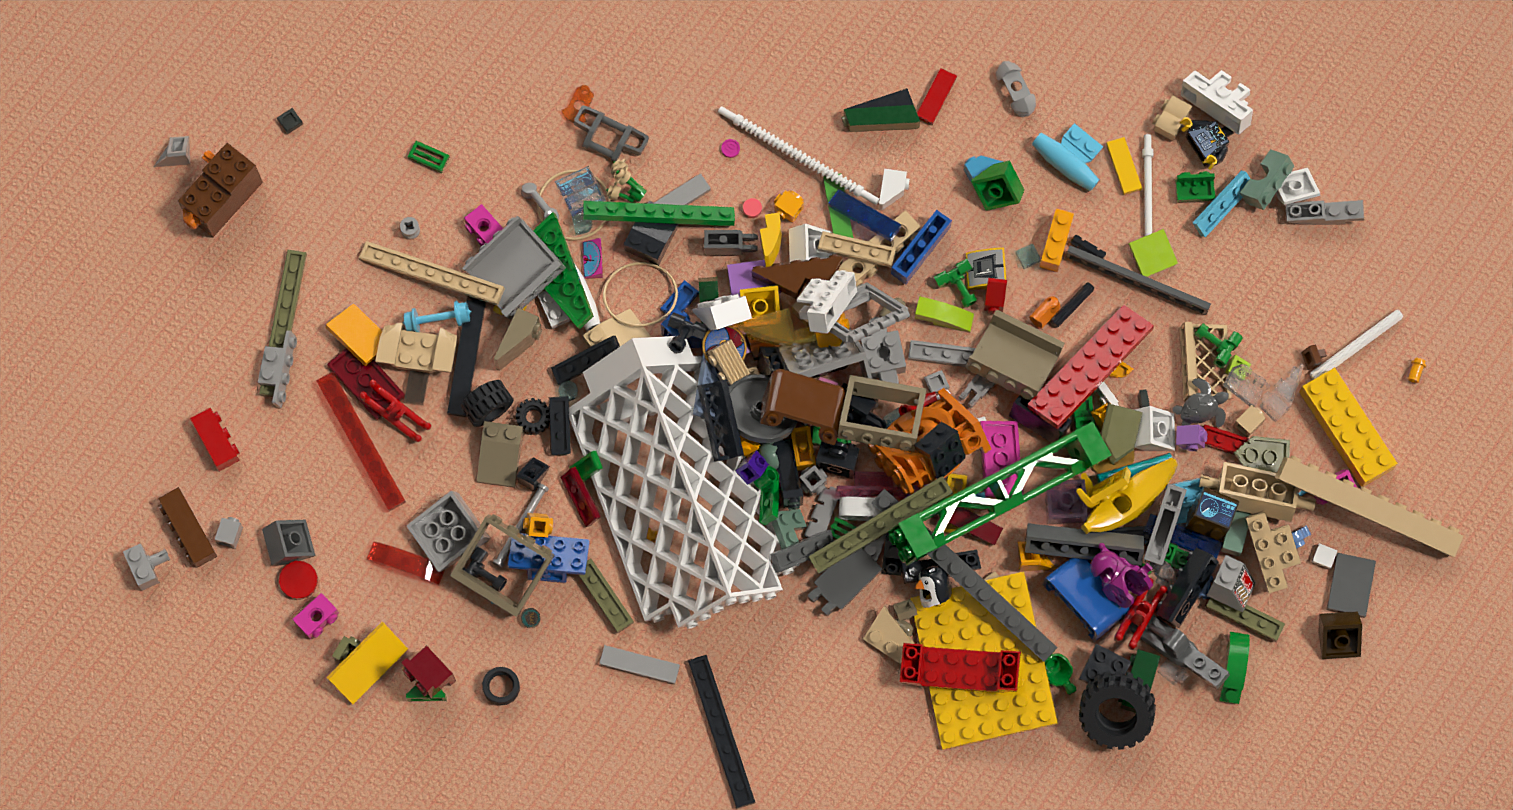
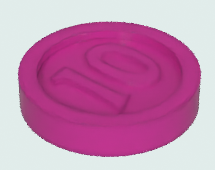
[721,139,740,158]

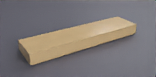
[818,231,896,268]

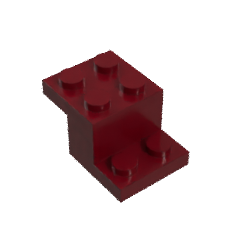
[401,645,456,698]

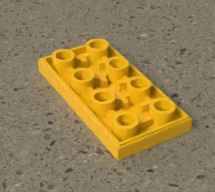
[326,622,408,704]

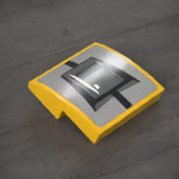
[965,247,1006,290]

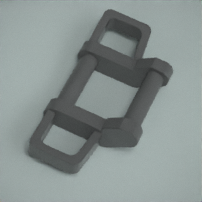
[574,105,649,162]

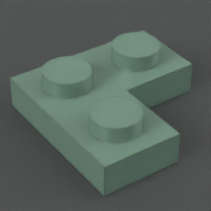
[771,509,807,549]

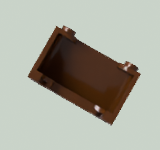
[760,369,846,445]

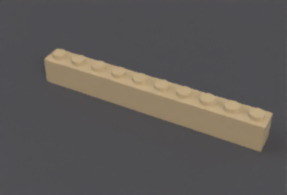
[1275,455,1464,557]

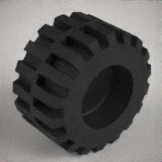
[461,380,514,427]

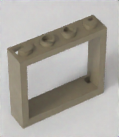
[838,375,926,452]
[450,514,555,617]

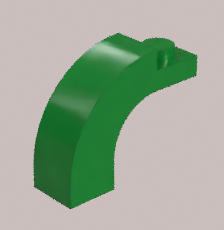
[1220,632,1250,704]

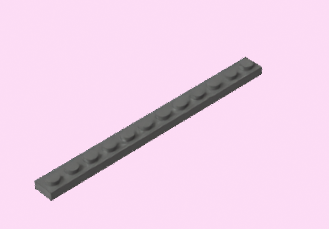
[872,489,1058,662]

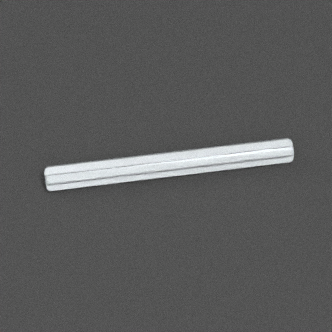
[1310,310,1403,380]

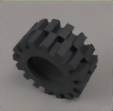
[516,398,549,435]

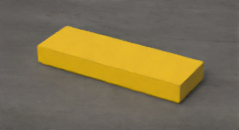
[1106,137,1142,195]

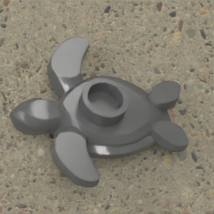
[1172,378,1229,427]

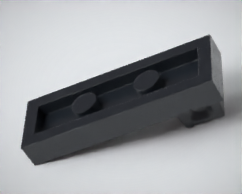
[548,396,571,455]

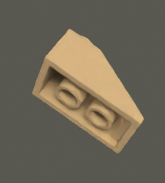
[583,309,651,348]

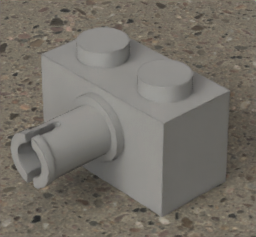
[123,543,170,591]

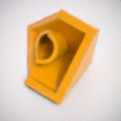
[1018,541,1057,572]

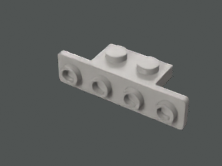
[258,330,297,408]

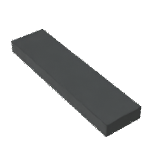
[770,530,834,573]

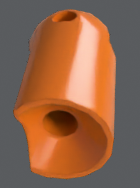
[1029,296,1061,329]

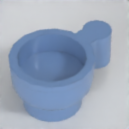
[1292,525,1311,549]

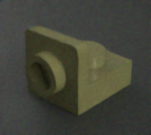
[332,636,360,663]

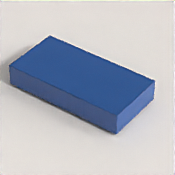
[660,280,699,316]

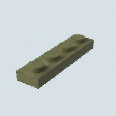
[578,558,634,633]
[1206,597,1285,642]

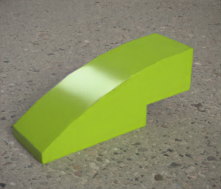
[915,296,974,332]

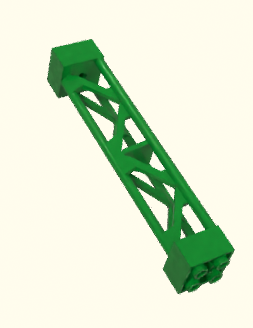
[888,422,1112,566]

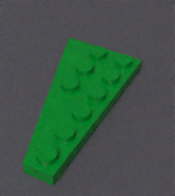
[533,212,594,329]

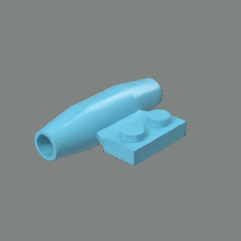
[1032,123,1103,191]

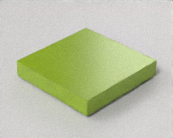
[1128,229,1178,277]

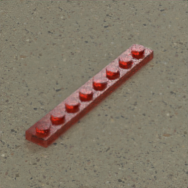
[316,372,406,511]

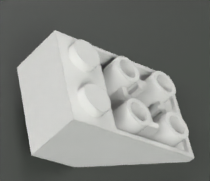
[692,294,752,330]

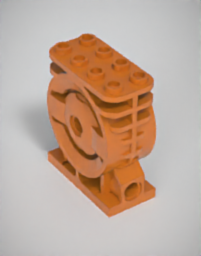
[868,388,992,495]

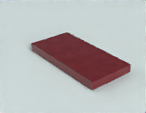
[327,348,406,421]

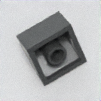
[262,519,316,565]

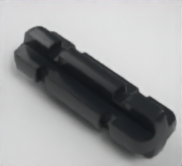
[1071,235,1106,259]

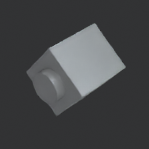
[215,517,243,549]

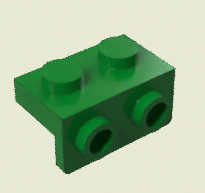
[1175,171,1215,202]

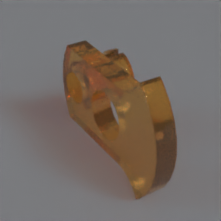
[561,85,594,123]

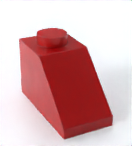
[984,278,1007,314]

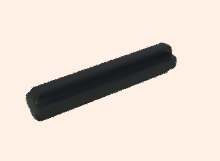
[1051,282,1094,327]

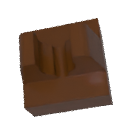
[1301,344,1327,370]

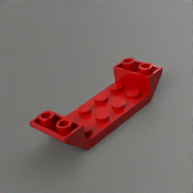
[900,643,1021,693]

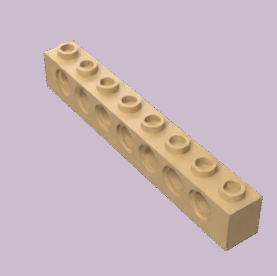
[792,210,921,328]

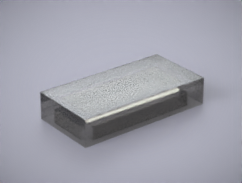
[404,370,430,406]

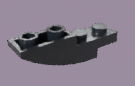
[900,550,981,584]

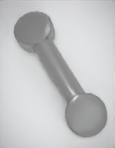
[521,182,559,221]

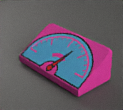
[583,238,603,279]

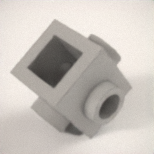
[800,465,827,496]

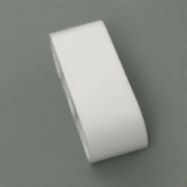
[839,497,882,521]

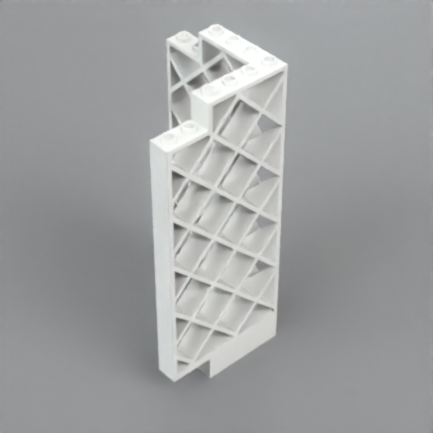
[569,336,800,629]

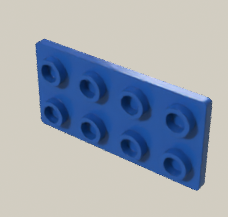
[508,533,590,583]

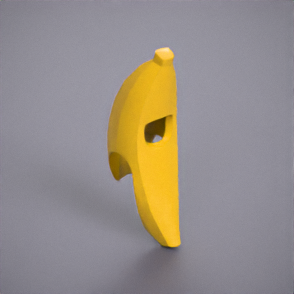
[1081,458,1178,534]

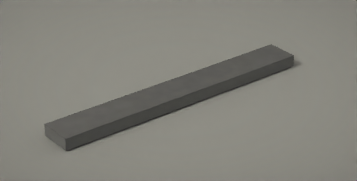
[1066,245,1211,315]

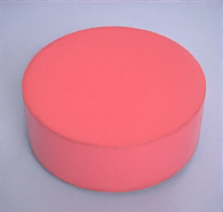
[743,198,762,218]

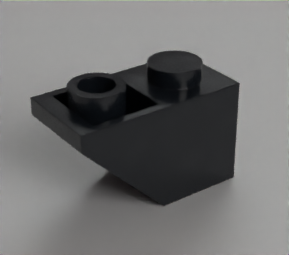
[881,533,902,576]

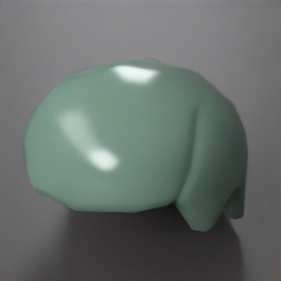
[757,442,779,469]

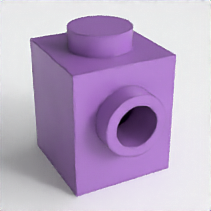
[1176,425,1207,451]

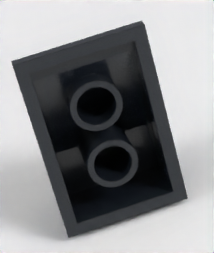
[624,201,680,266]

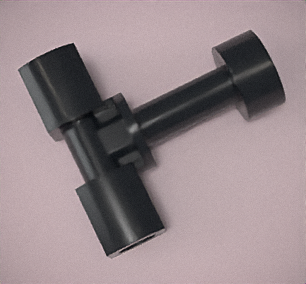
[668,312,708,353]
[460,547,507,592]

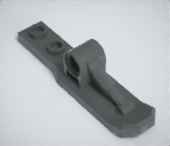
[1129,614,1230,690]

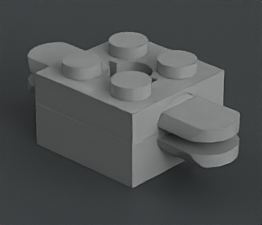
[860,317,906,384]

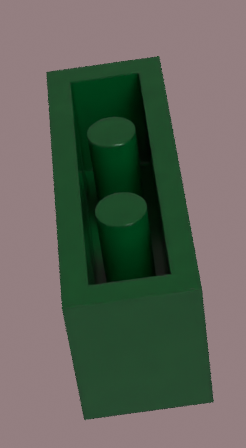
[1118,649,1160,713]

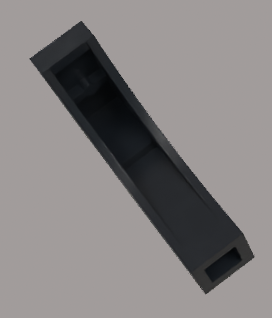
[773,439,803,510]

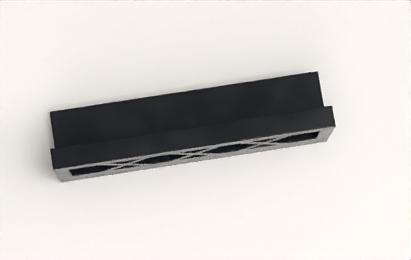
[697,379,744,462]

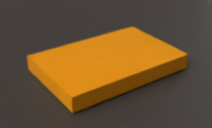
[325,303,382,366]

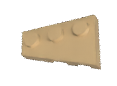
[863,606,915,664]

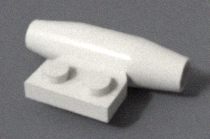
[538,263,600,332]

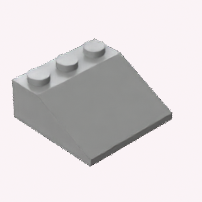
[407,491,491,572]

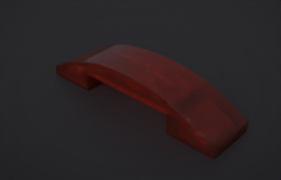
[367,542,445,586]

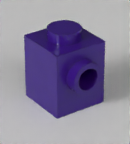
[735,450,769,485]

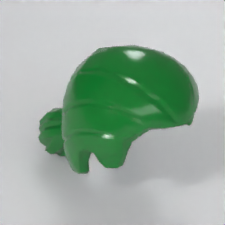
[1045,653,1077,695]

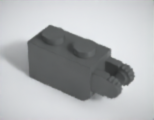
[704,230,758,255]

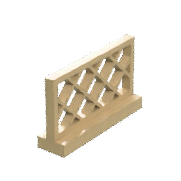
[1179,322,1231,401]

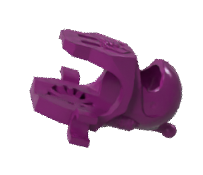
[1090,543,1153,608]

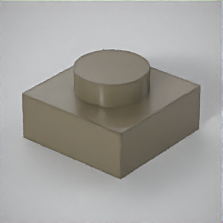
[893,599,918,621]

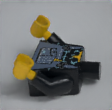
[1178,117,1234,170]

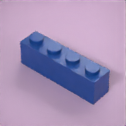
[891,210,952,285]

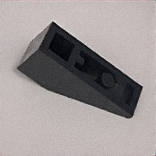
[757,346,789,377]

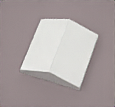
[1276,168,1320,205]

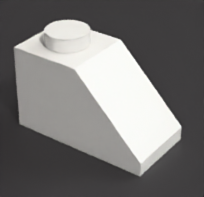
[879,169,910,210]

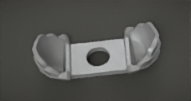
[996,61,1036,117]

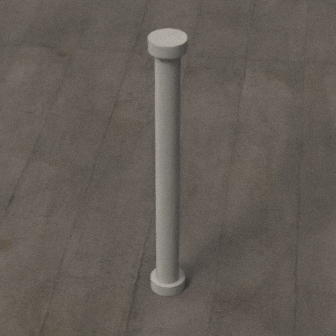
[492,483,549,568]

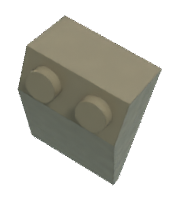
[494,308,542,371]
[477,421,524,488]

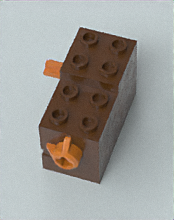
[178,143,263,238]

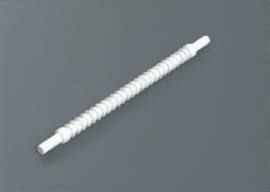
[718,106,880,205]

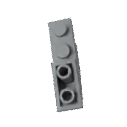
[1286,200,1364,225]

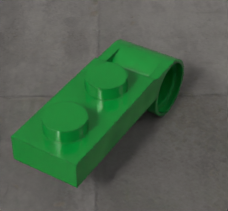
[754,466,779,526]

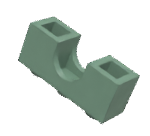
[1240,149,1294,210]

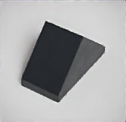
[517,457,550,492]

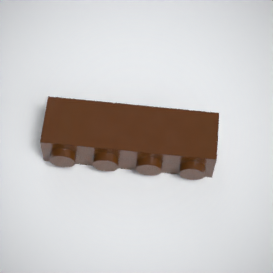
[158,487,218,568]

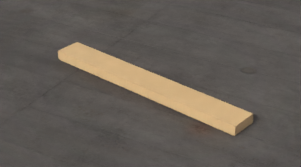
[359,241,505,306]

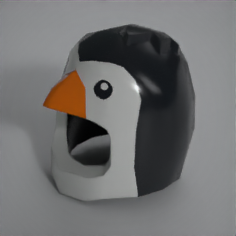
[915,566,952,607]

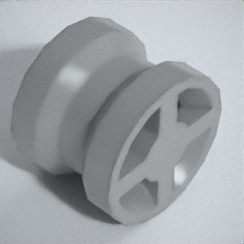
[400,217,420,239]

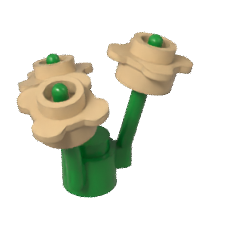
[606,159,647,203]

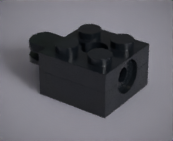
[841,383,886,429]
[816,440,860,480]

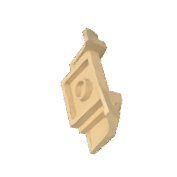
[375,323,457,374]

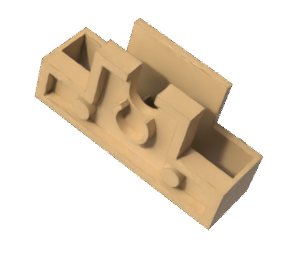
[1246,511,1301,593]

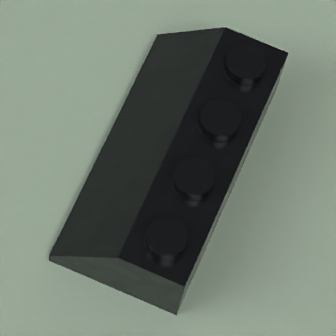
[1156,547,1219,628]

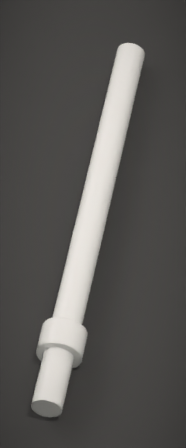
[1142,134,1153,236]

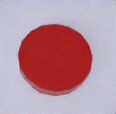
[279,561,318,600]

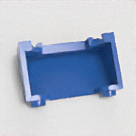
[1043,558,1130,642]

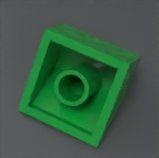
[971,160,1025,211]

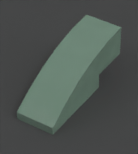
[1221,510,1251,557]

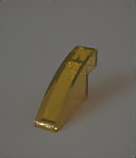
[732,308,817,346]

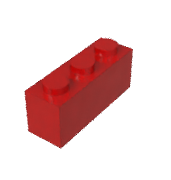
[190,407,240,472]

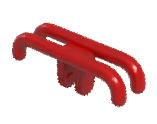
[359,380,431,442]
[1114,578,1167,650]

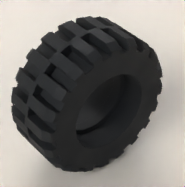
[1079,671,1156,750]

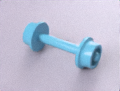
[403,301,471,332]

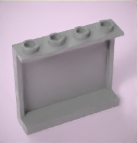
[463,216,566,320]

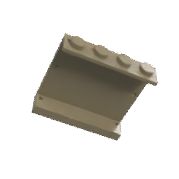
[965,309,1065,400]

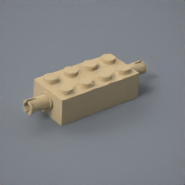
[1199,462,1316,522]

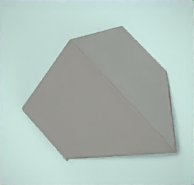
[154,136,190,167]

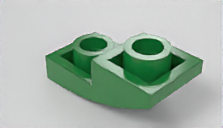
[1163,543,1190,570]

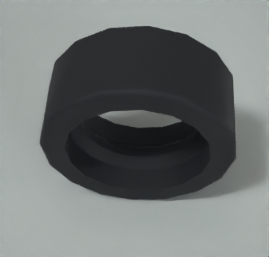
[482,667,520,706]

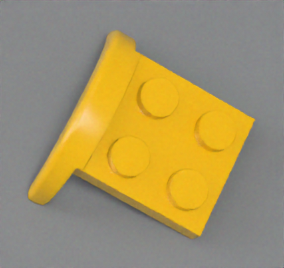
[1076,467,1131,508]

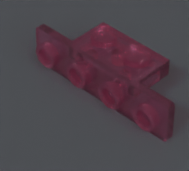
[835,471,909,499]

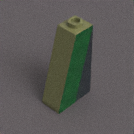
[841,88,920,132]

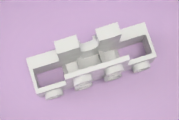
[1181,70,1253,135]
[797,270,857,333]

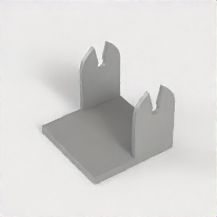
[779,327,878,427]

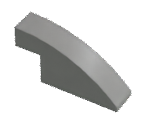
[1144,483,1187,565]

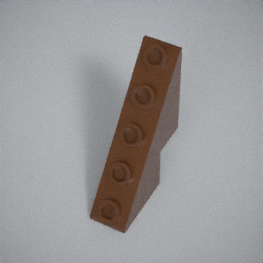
[751,254,843,299]

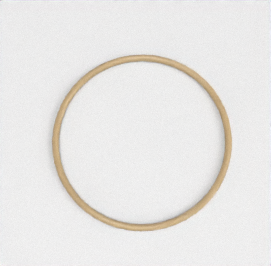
[537,170,611,240]
[603,262,678,327]

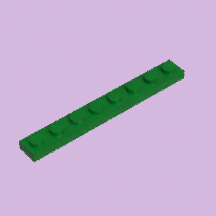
[583,201,735,226]

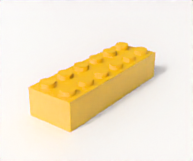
[1299,367,1398,487]

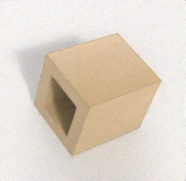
[1234,405,1266,438]

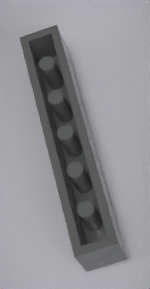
[1025,523,1144,565]

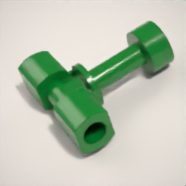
[934,258,978,308]
[1194,323,1243,369]

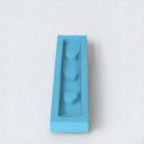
[1193,170,1250,237]

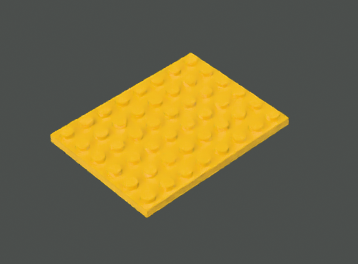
[910,571,1058,750]

